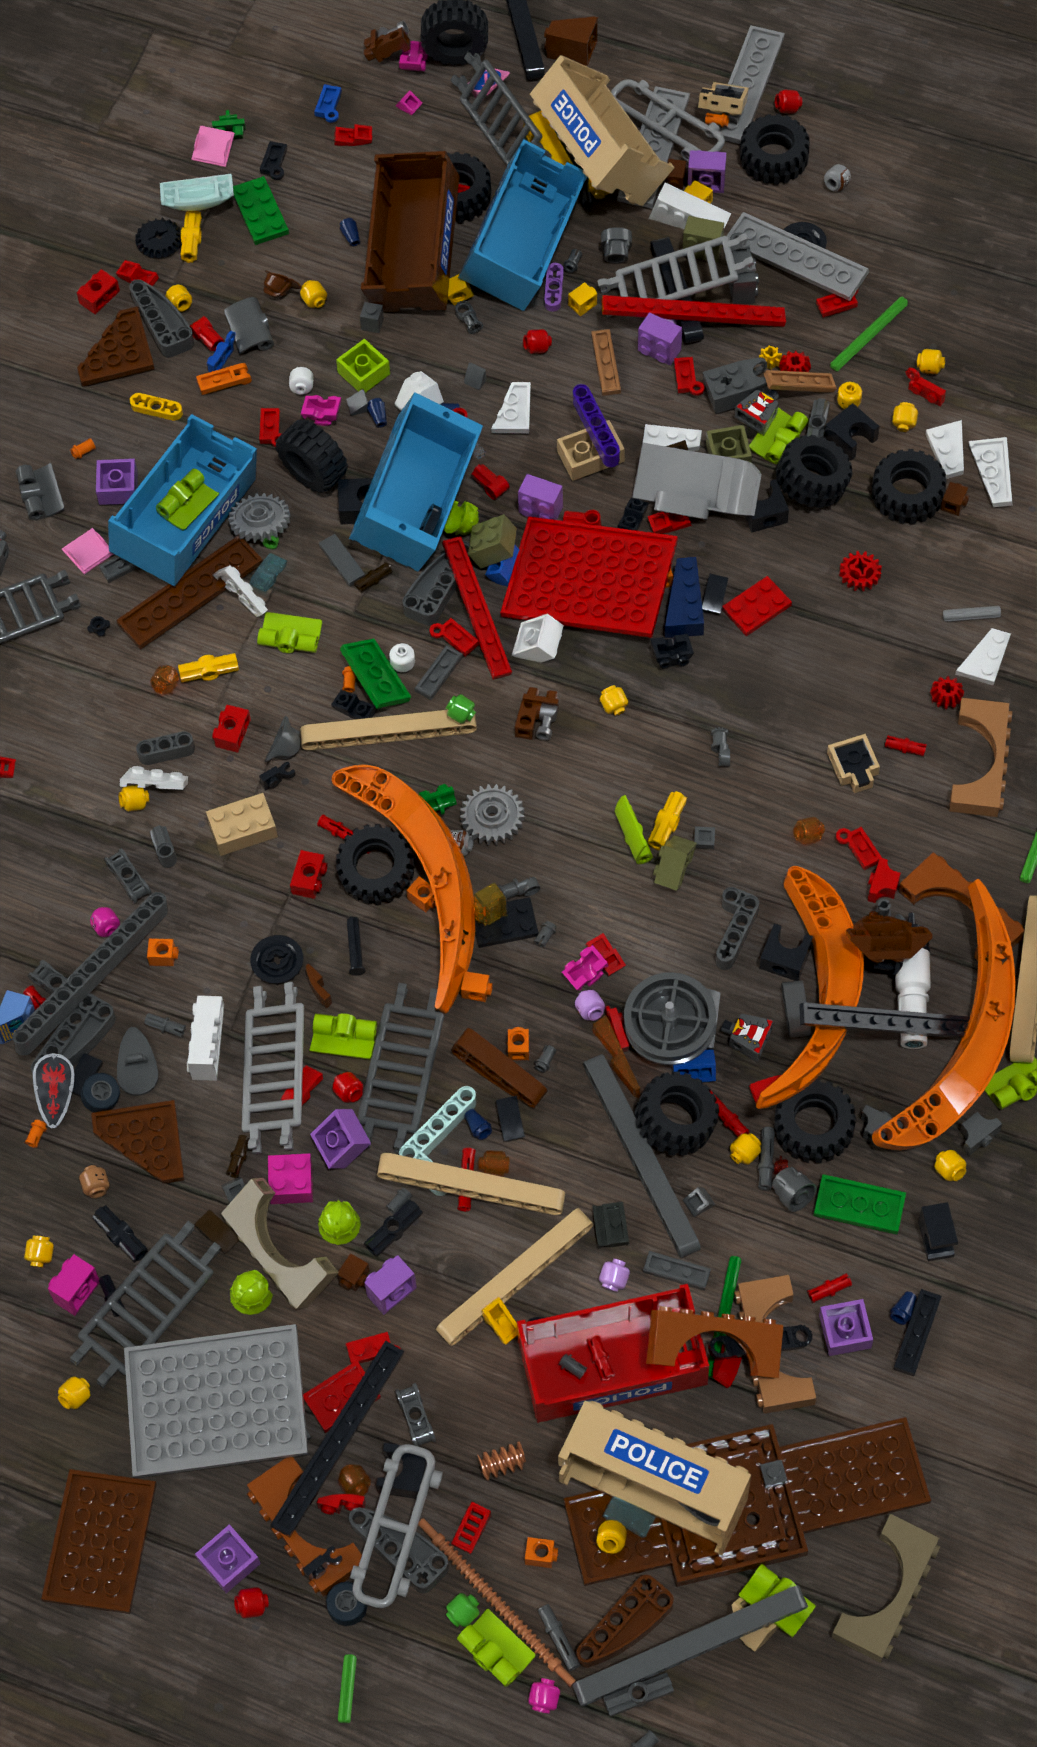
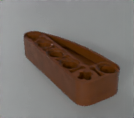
[451,1028,548,1108]
[577,1575,674,1668]

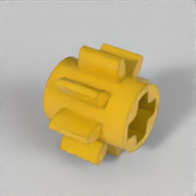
[759,345,782,370]

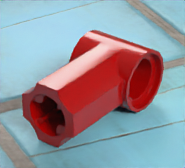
[190,316,224,351]
[471,464,510,500]
[563,510,602,526]

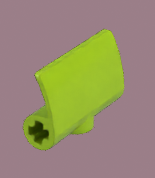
[749,407,809,464]
[156,468,219,530]
[257,612,322,653]
[615,795,653,864]
[309,1014,377,1059]
[984,1057,1037,1110]
[738,1564,816,1637]
[457,1609,535,1687]

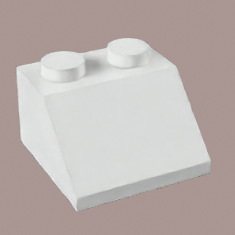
[395,371,444,411]
[512,614,564,663]

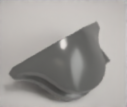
[264,716,300,762]

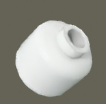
[289,367,314,395]
[389,643,415,672]

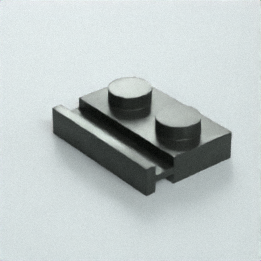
[592,1202,629,1248]

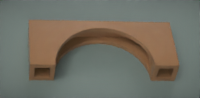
[949,698,1012,817]
[734,1275,816,1414]

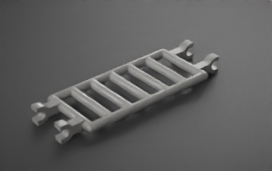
[597,233,756,317]
[242,982,304,1154]

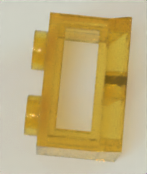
[473,882,507,925]

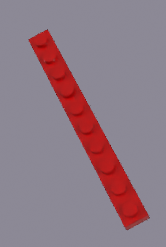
[601,295,786,327]

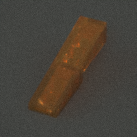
[593,1016,640,1099]

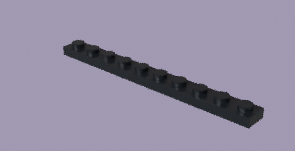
[799,1002,970,1038]
[271,1341,404,1538]

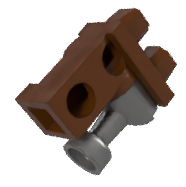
[364,21,411,62]
[515,687,559,740]

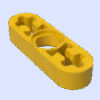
[130,393,183,421]

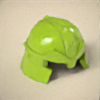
[443,500,479,536]
[318,1200,361,1245]
[230,1270,273,1315]

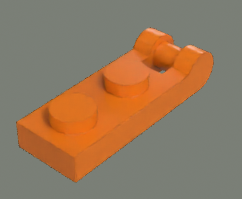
[196,363,252,395]

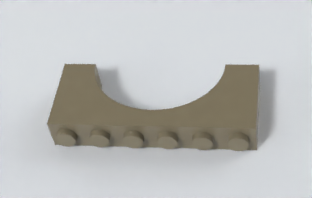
[221,1178,339,1309]
[832,1514,941,1663]

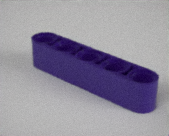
[573,384,620,467]

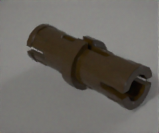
[354,562,393,592]
[226,1135,250,1178]

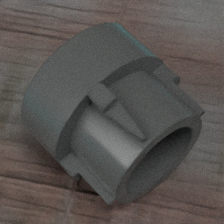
[601,227,632,264]
[772,1167,816,1212]

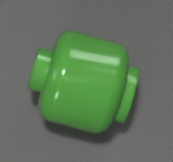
[445,694,476,724]
[446,1593,480,1627]

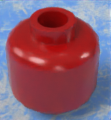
[775,90,802,114]
[523,329,552,354]
[332,1072,363,1103]
[234,1587,269,1619]

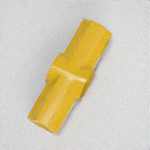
[181,211,202,263]
[178,653,239,682]
[648,791,687,850]

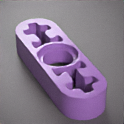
[544,263,564,312]

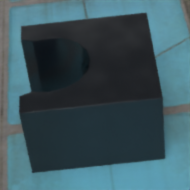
[824,403,880,461]
[338,478,373,525]
[745,479,789,533]
[760,923,813,981]
[918,1202,958,1262]
[376,1443,428,1499]

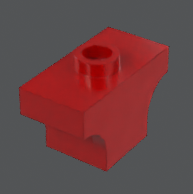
[868,858,901,903]

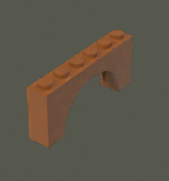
[899,852,1025,962]
[646,1306,783,1378]
[247,1457,362,1597]

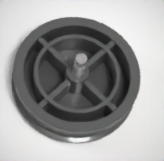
[624,972,716,1065]

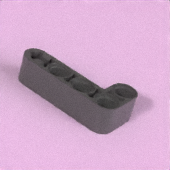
[716,887,759,970]

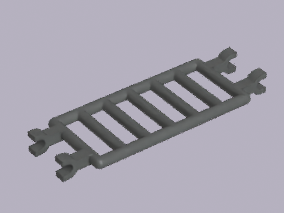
[451,52,552,182]
[0,570,81,643]
[357,983,444,1154]
[70,1221,221,1388]

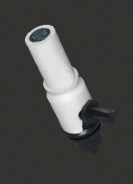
[871,912,931,1049]

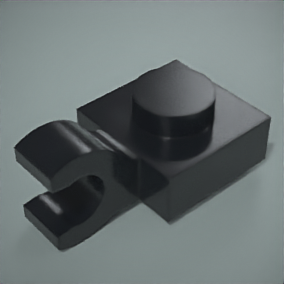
[259,762,296,791]
[303,1546,343,1581]

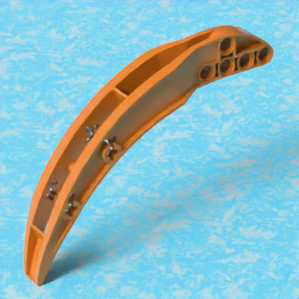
[332,765,475,1014]
[756,866,864,1109]
[872,879,1015,1150]

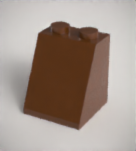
[544,16,598,67]

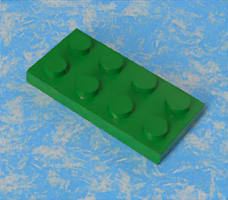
[233,176,289,245]
[340,639,411,709]
[814,1174,906,1235]

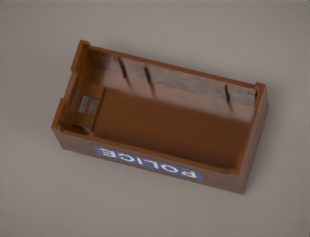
[361,151,459,312]

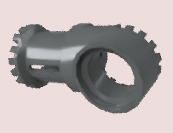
[455,301,483,334]
[711,727,730,766]
[497,877,541,902]

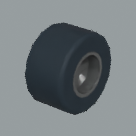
[81,1073,120,1113]
[326,1582,368,1626]

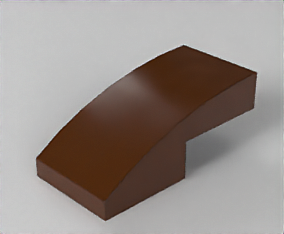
[306,964,332,1009]

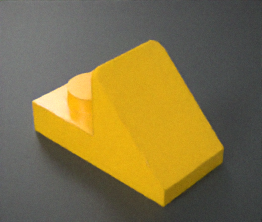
[481,1297,518,1345]

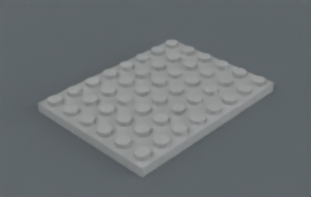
[124,1324,309,1478]

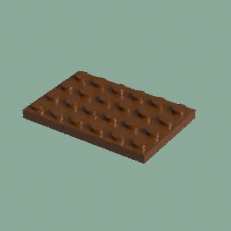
[41,1469,157,1614]

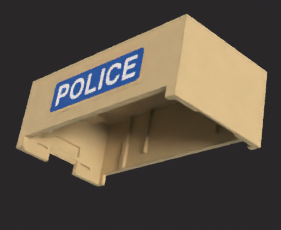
[530,55,674,206]
[558,1401,751,1556]

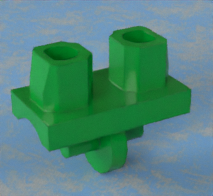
[212,110,246,139]
[419,784,457,815]

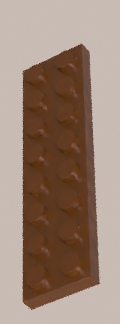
[116,535,263,650]

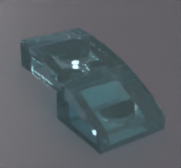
[249,553,287,592]
[603,1496,655,1538]

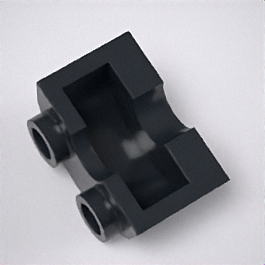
[651,634,694,669]

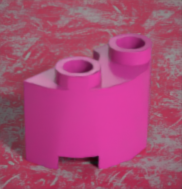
[399,41,428,71]
[301,395,341,426]
[562,945,608,991]

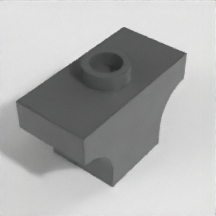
[861,1105,904,1143]
[960,1112,1002,1156]

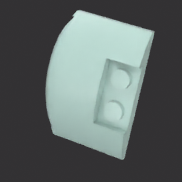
[160,174,234,211]

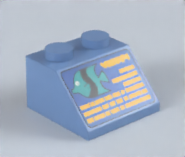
[0,990,35,1044]

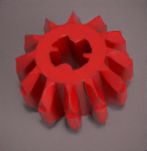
[779,350,811,372]
[930,675,964,710]

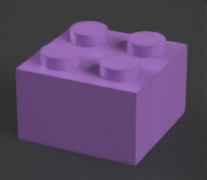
[688,150,726,193]
[638,312,682,366]
[96,459,138,505]
[518,474,563,520]
[310,1109,371,1169]
[364,1255,417,1315]
[819,1299,873,1356]
[195,1524,260,1593]

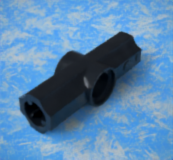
[364,1200,423,1257]
[92,1205,148,1263]

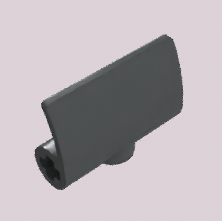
[224,297,274,354]
[16,463,64,520]

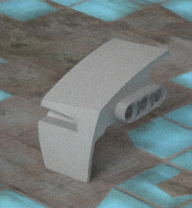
[632,443,762,520]

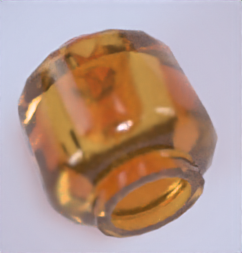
[150,665,179,694]
[793,817,825,845]
[478,1150,509,1177]
[338,1464,371,1496]

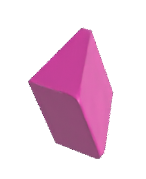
[395,91,422,115]

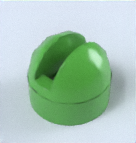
[263,536,279,549]

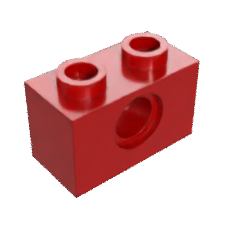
[77,269,120,315]
[212,705,251,753]
[290,850,328,899]

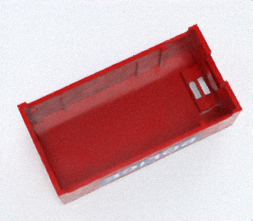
[517,1284,709,1423]

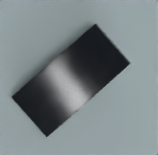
[617,497,649,531]
[702,574,728,615]
[331,690,377,720]
[496,1096,525,1141]

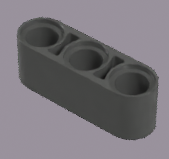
[136,731,195,765]
[782,980,811,1038]

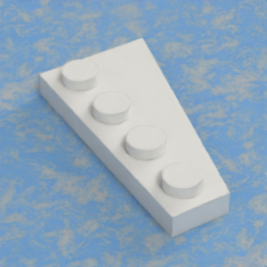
[969,437,1012,507]

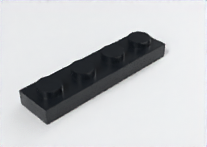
[894,1289,942,1377]

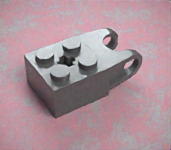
[728,232,759,305]
[703,357,773,414]

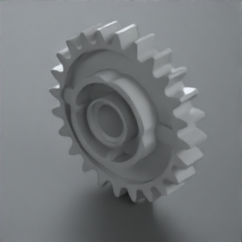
[228,493,290,542]
[460,784,524,845]

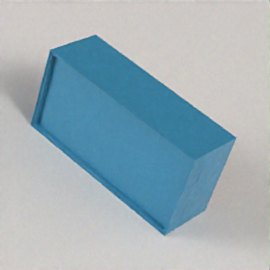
[349,392,483,572]

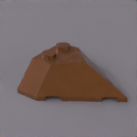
[846,911,932,962]

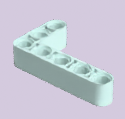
[399,1086,477,1196]

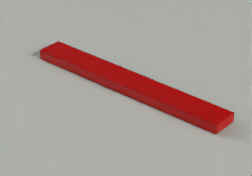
[442,536,512,679]

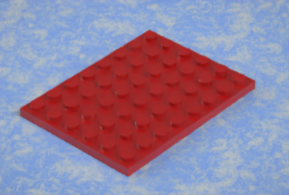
[500,516,678,638]

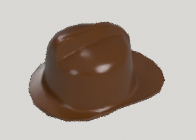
[263,270,301,297]

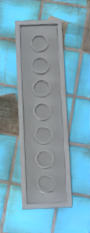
[712,25,785,144]
[617,86,690,209]
[727,212,869,301]

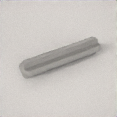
[943,606,1001,621]

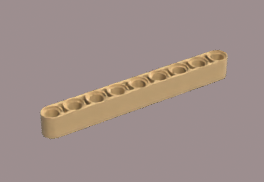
[300,709,477,750]
[1010,895,1037,1063]
[377,1153,565,1215]
[436,1208,594,1346]

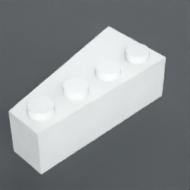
[649,183,731,229]
[187,996,224,1081]

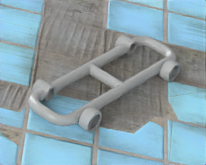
[611,79,725,162]
[350,1444,443,1608]

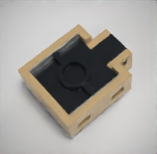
[698,82,749,115]
[827,734,880,793]

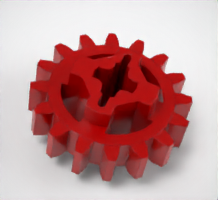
[839,551,882,591]

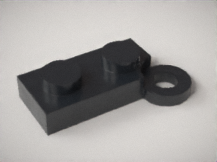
[260,141,288,180]

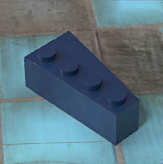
[665,557,704,638]

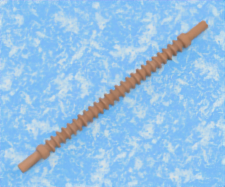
[418,1518,576,1687]

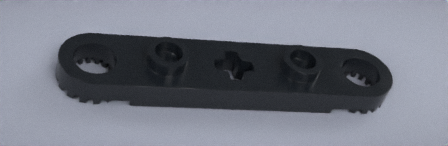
[708,1325,813,1360]

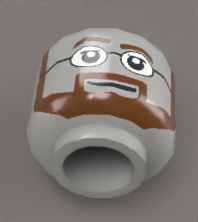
[824,164,851,192]
[450,830,473,856]

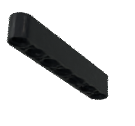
[506,0,545,81]
[650,237,704,344]

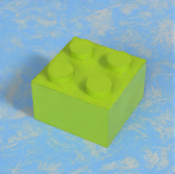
[336,339,390,393]

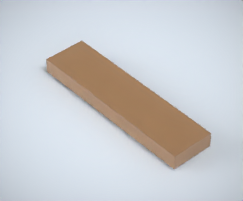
[591,329,621,396]
[764,370,837,393]

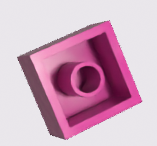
[268,1153,313,1204]
[48,1254,99,1316]

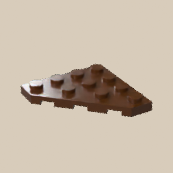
[77,306,155,386]
[91,1100,185,1183]

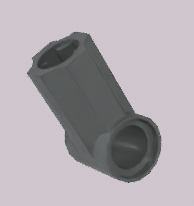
[150,825,177,868]

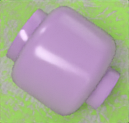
[575,990,605,1021]
[599,1259,630,1292]

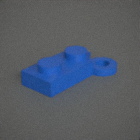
[314,84,342,123]
[207,331,236,372]

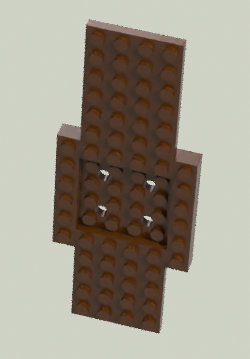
[564,1417,931,1587]

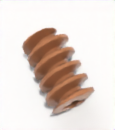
[477,1442,526,1481]

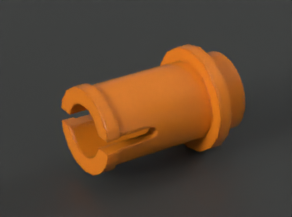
[705,112,729,127]
[70,438,96,459]
[342,666,356,693]
[25,1120,47,1148]

